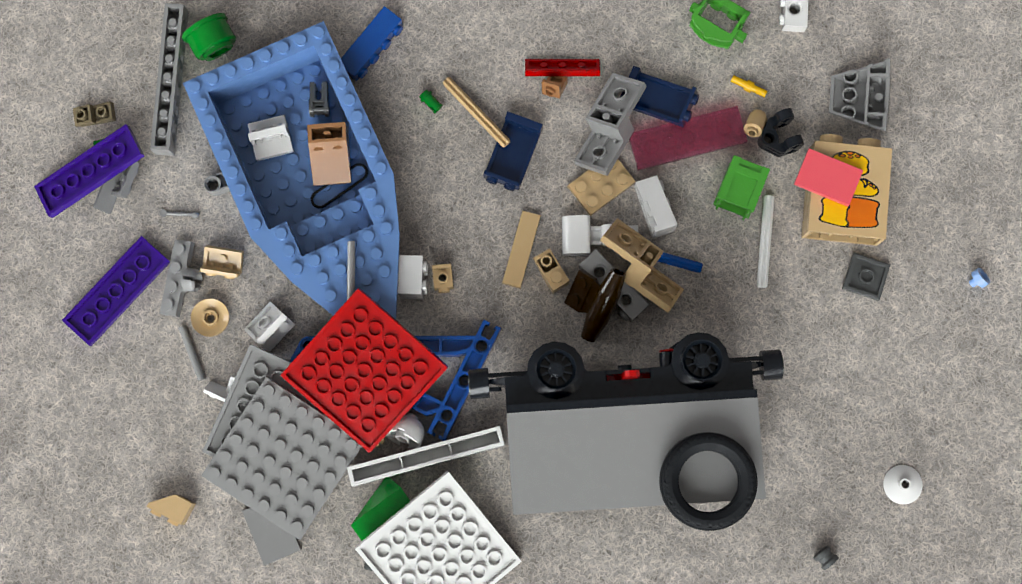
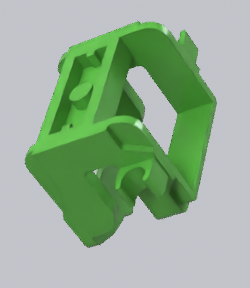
[689,0,750,49]

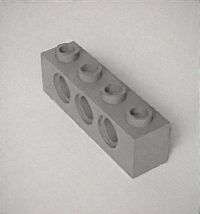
[579,249,649,322]

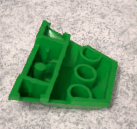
[351,478,410,541]

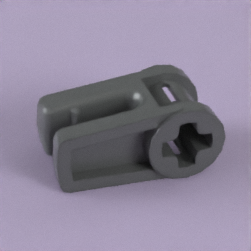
[309,81,330,118]

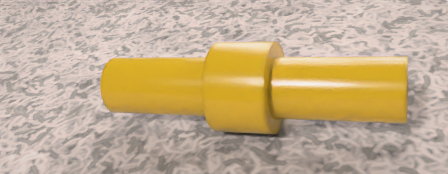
[731,75,768,98]

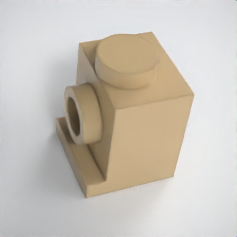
[432,263,454,293]

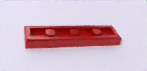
[525,59,600,76]

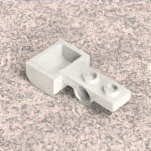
[562,215,638,256]

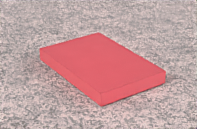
[794,148,863,207]

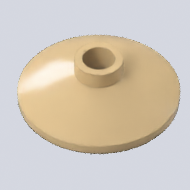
[191,298,229,337]

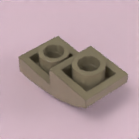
[73,101,116,127]

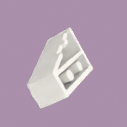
[634,175,677,239]

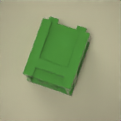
[713,155,770,220]

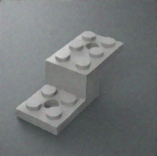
[574,73,647,176]

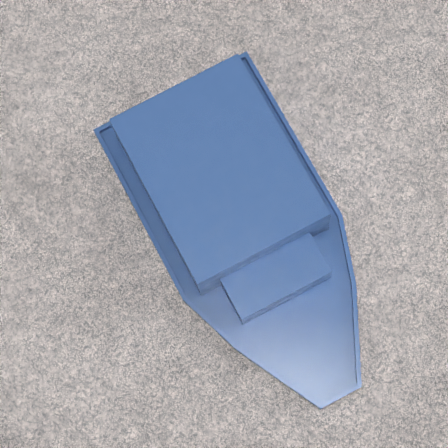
[183,21,400,319]

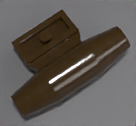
[564,268,626,342]

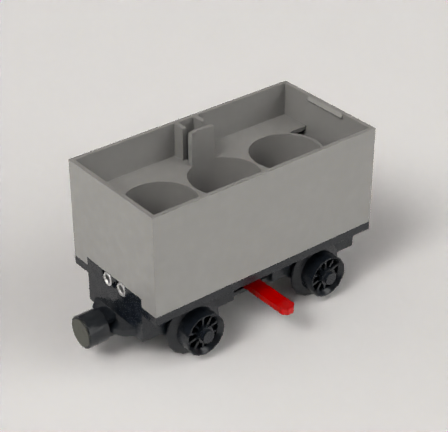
[468,332,784,515]

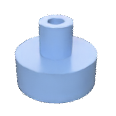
[969,268,990,288]

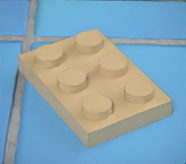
[567,159,636,216]

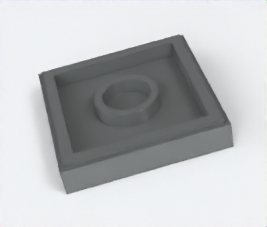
[842,253,891,301]

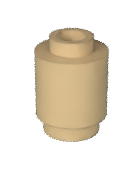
[744,109,767,137]

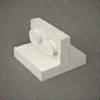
[248,115,294,161]
[244,302,295,352]

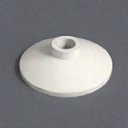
[883,465,923,504]

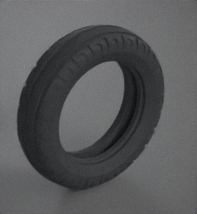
[659,432,758,531]

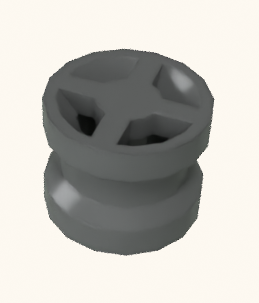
[813,545,839,570]

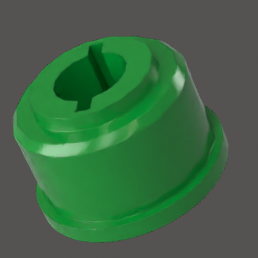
[182,13,236,61]

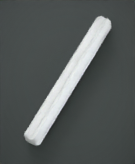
[757,195,774,288]

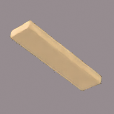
[502,210,541,289]

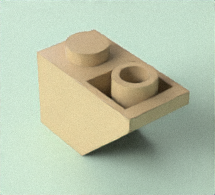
[533,248,570,294]
[146,494,196,526]

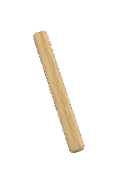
[443,77,510,148]

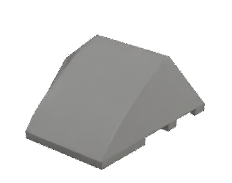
[829,58,891,132]

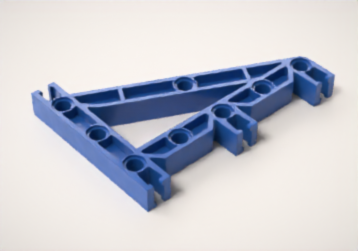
[290,320,501,441]

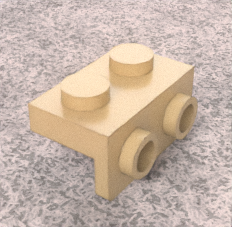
[200,245,244,279]

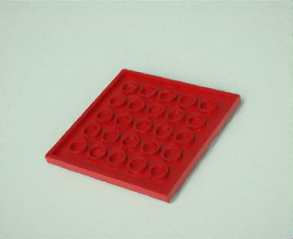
[280,288,448,453]

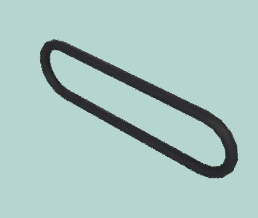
[311,163,368,209]

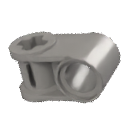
[204,172,230,196]

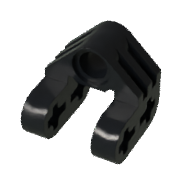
[757,108,804,157]

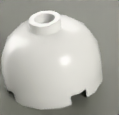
[386,413,425,449]

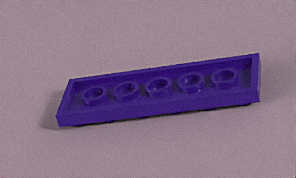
[34,124,145,218]
[62,236,170,346]

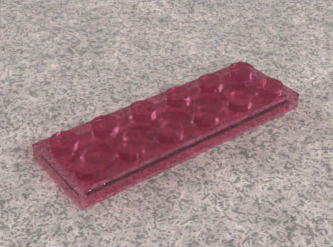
[629,106,748,171]

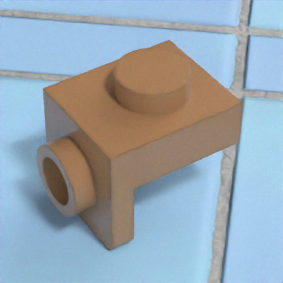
[542,76,568,99]

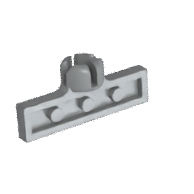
[159,240,203,317]

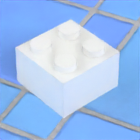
[398,255,428,300]

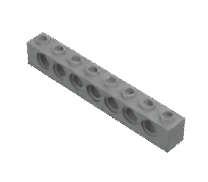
[150,3,189,156]

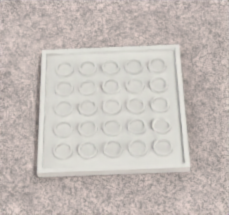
[354,471,522,584]

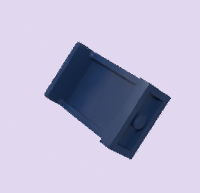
[619,66,699,127]
[483,111,543,191]

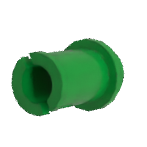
[419,90,443,114]

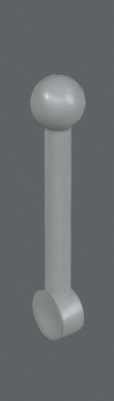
[160,209,199,218]

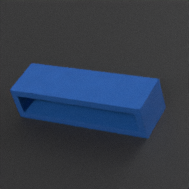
[341,6,403,81]

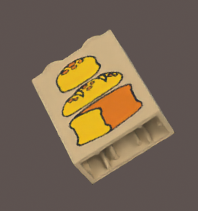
[801,134,892,246]

